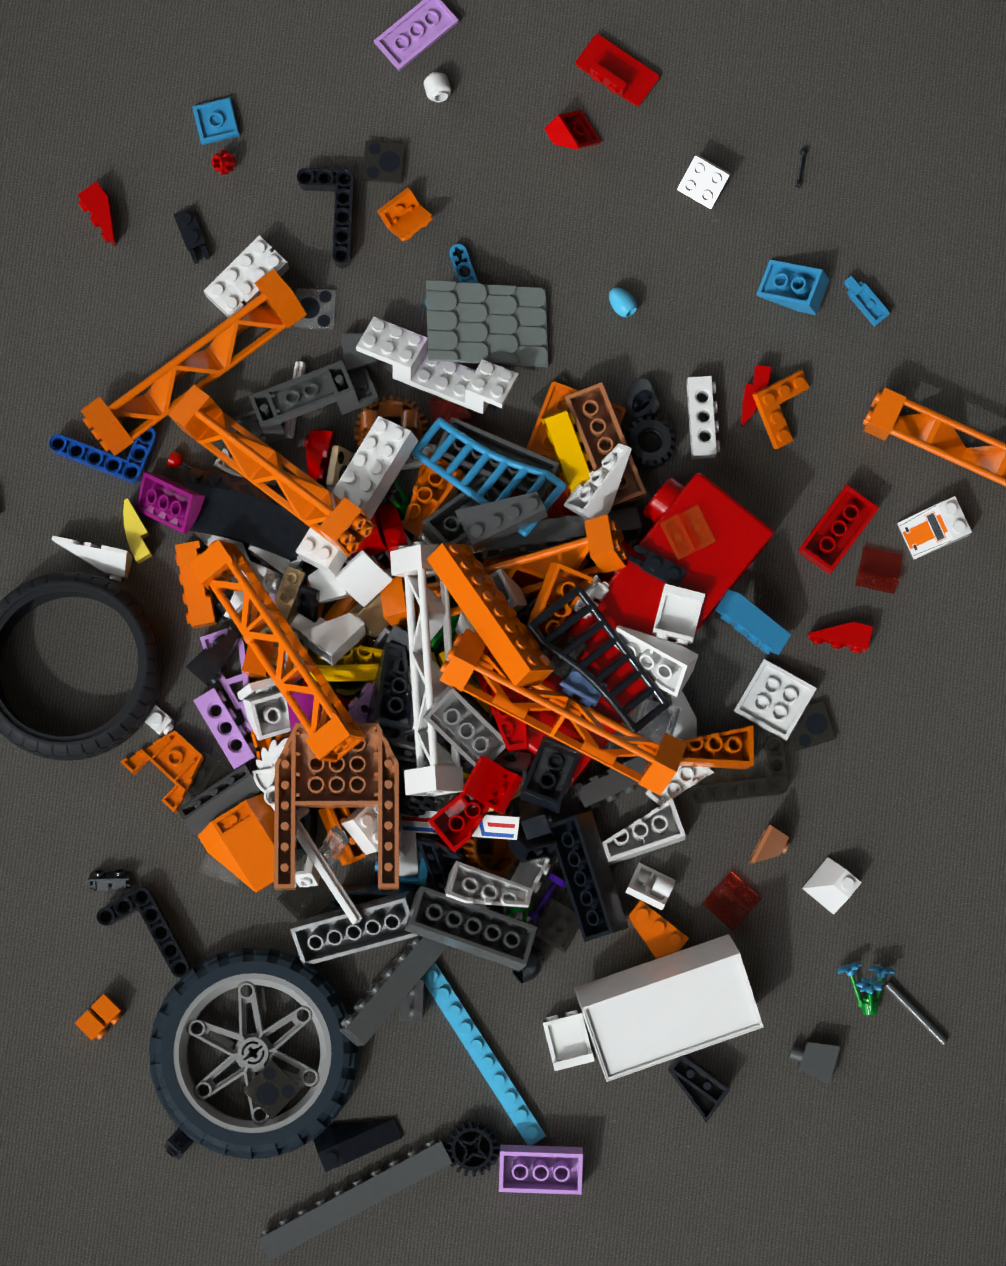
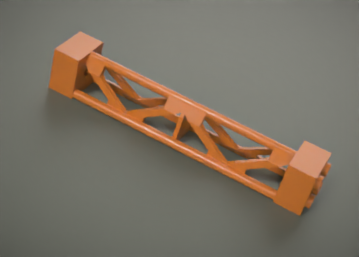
[440,628,687,795]

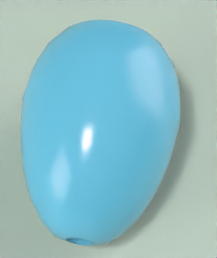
[609,287,637,318]

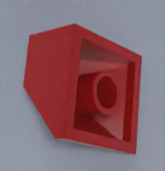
[544,110,602,150]

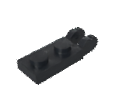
[173,207,210,264]
[627,545,687,587]

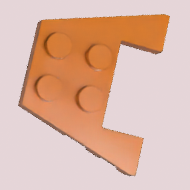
[120,730,205,814]

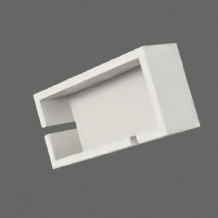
[204,235,289,318]

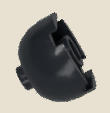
[512,944,544,983]

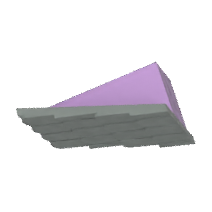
[426,280,548,368]

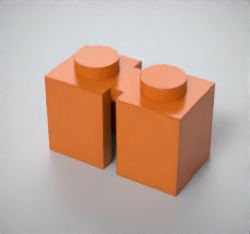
[75,993,124,1040]

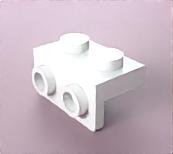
[510,857,551,893]

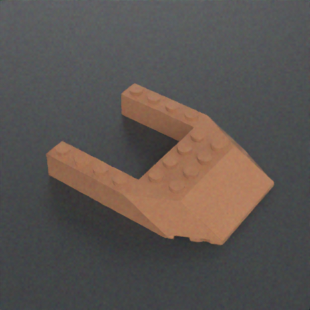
[274,723,399,890]

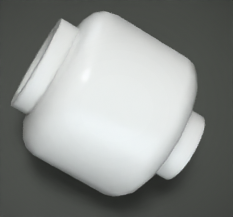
[424,72,451,102]

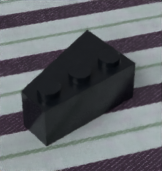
[668,1054,731,1123]

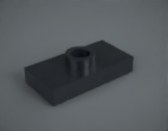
[296,584,320,623]

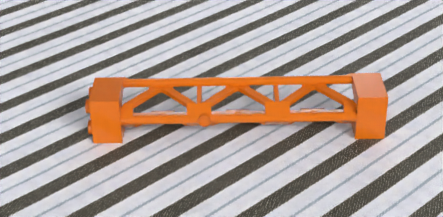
[189,540,366,762]

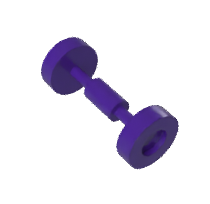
[528,873,566,924]

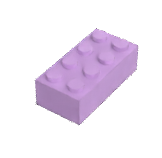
[499,1144,583,1195]

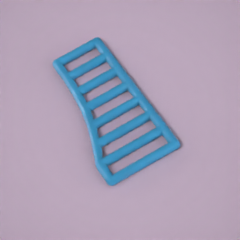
[411,418,567,537]

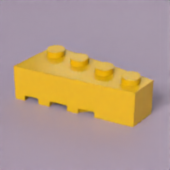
[304,645,383,682]

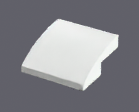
[333,550,393,607]

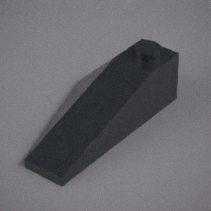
[331,882,415,908]

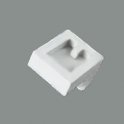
[145,705,175,736]
[296,856,320,887]

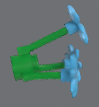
[837,962,895,1015]

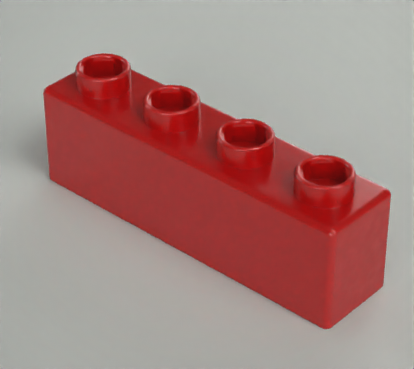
[497,473,774,788]

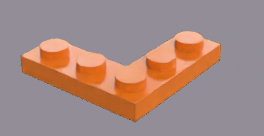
[752,370,810,449]

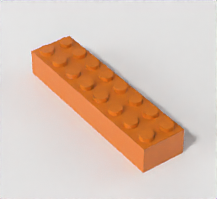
[427,543,554,687]

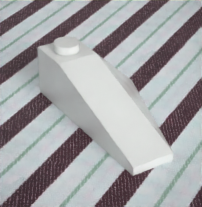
[445,861,533,908]

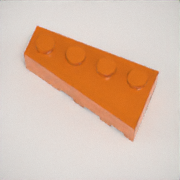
[175,540,217,629]
[679,726,754,769]

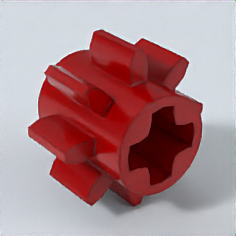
[212,149,236,175]

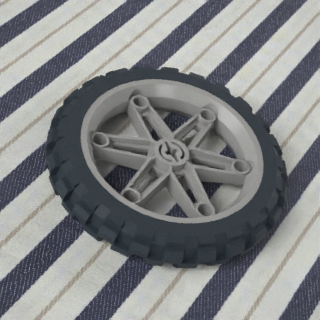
[149,947,359,1159]

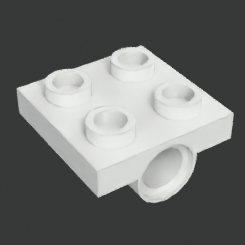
[677,154,730,209]
[625,863,676,910]

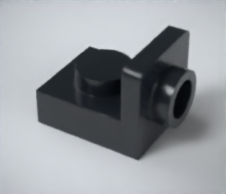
[164,1128,195,1159]

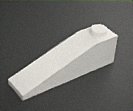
[564,443,632,520]
[52,536,133,582]
[614,625,698,697]

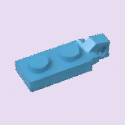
[844,276,890,327]

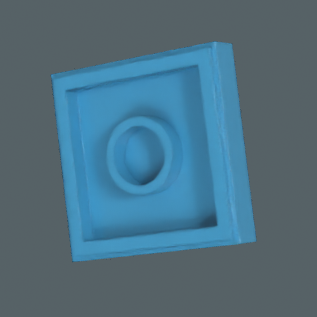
[192,97,240,145]

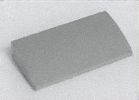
[423,685,506,767]

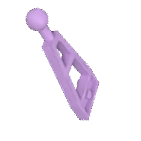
[200,628,253,734]

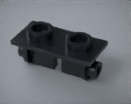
[88,869,132,891]

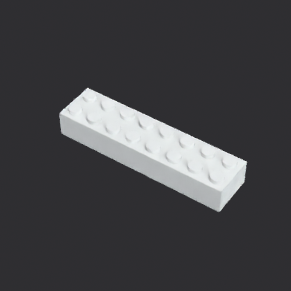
[296,416,418,577]

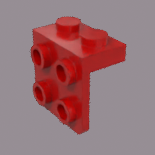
[463,756,523,814]

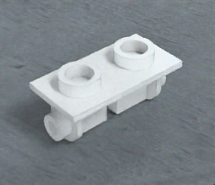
[573,575,610,619]

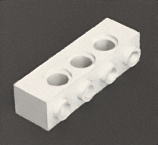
[686,376,720,459]

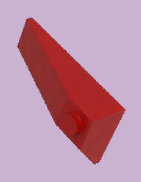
[304,430,335,486]
[427,792,489,853]

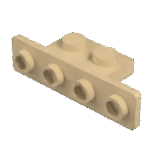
[261,566,306,647]

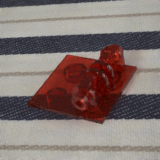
[855,547,903,594]

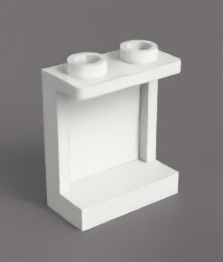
[652,584,705,646]
[543,1010,594,1071]

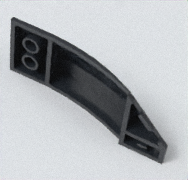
[184,468,310,563]

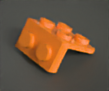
[377,187,433,241]

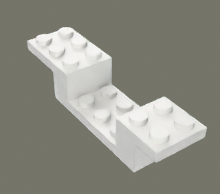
[356,317,519,414]

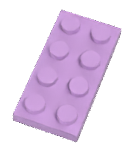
[374,0,459,71]

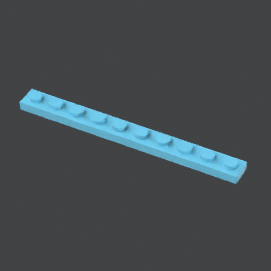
[421,963,546,1145]

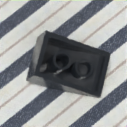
[520,736,581,813]

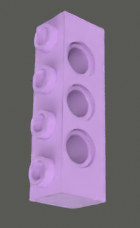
[193,688,257,770]

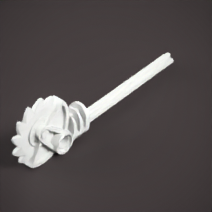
[252,738,363,925]

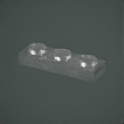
[319,826,350,870]

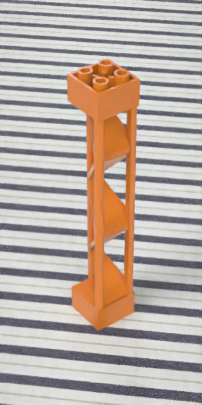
[80,269,307,456]
[168,385,375,557]
[862,388,1006,487]
[380,514,627,628]

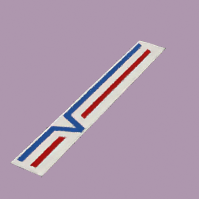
[399,811,520,840]

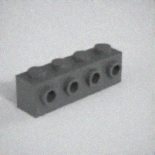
[178,764,261,835]

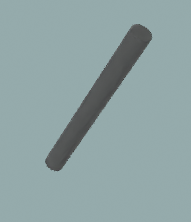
[884,981,948,1046]

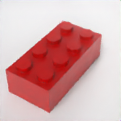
[797,485,879,575]

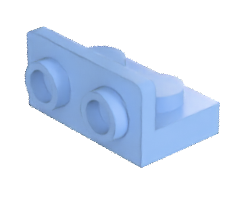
[559,668,607,707]

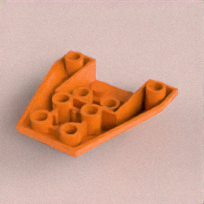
[198,793,274,893]

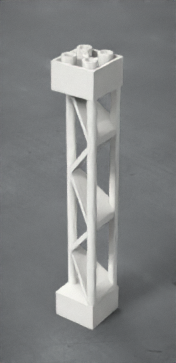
[390,542,464,796]

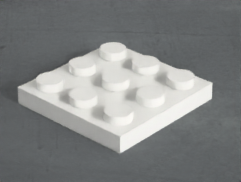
[734,659,817,741]

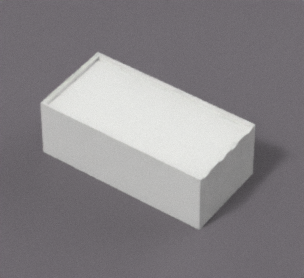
[574,934,763,1082]

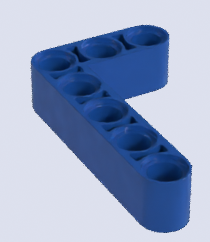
[49,428,158,484]

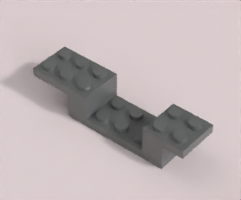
[225,360,379,458]

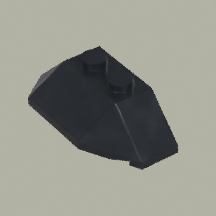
[417,838,466,894]

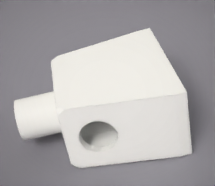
[308,566,351,603]

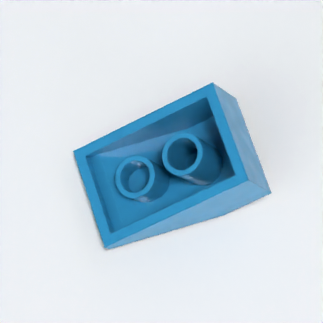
[756,260,830,315]

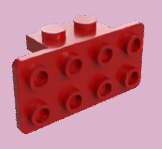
[576,34,659,107]

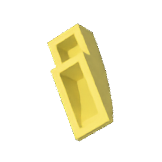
[123,498,152,564]

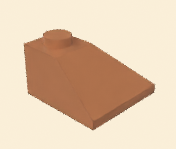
[747,825,790,864]

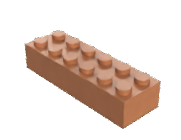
[564,382,646,510]

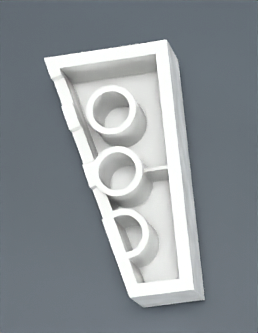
[602,798,686,865]

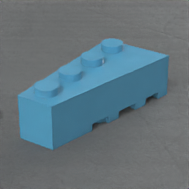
[715,589,791,655]

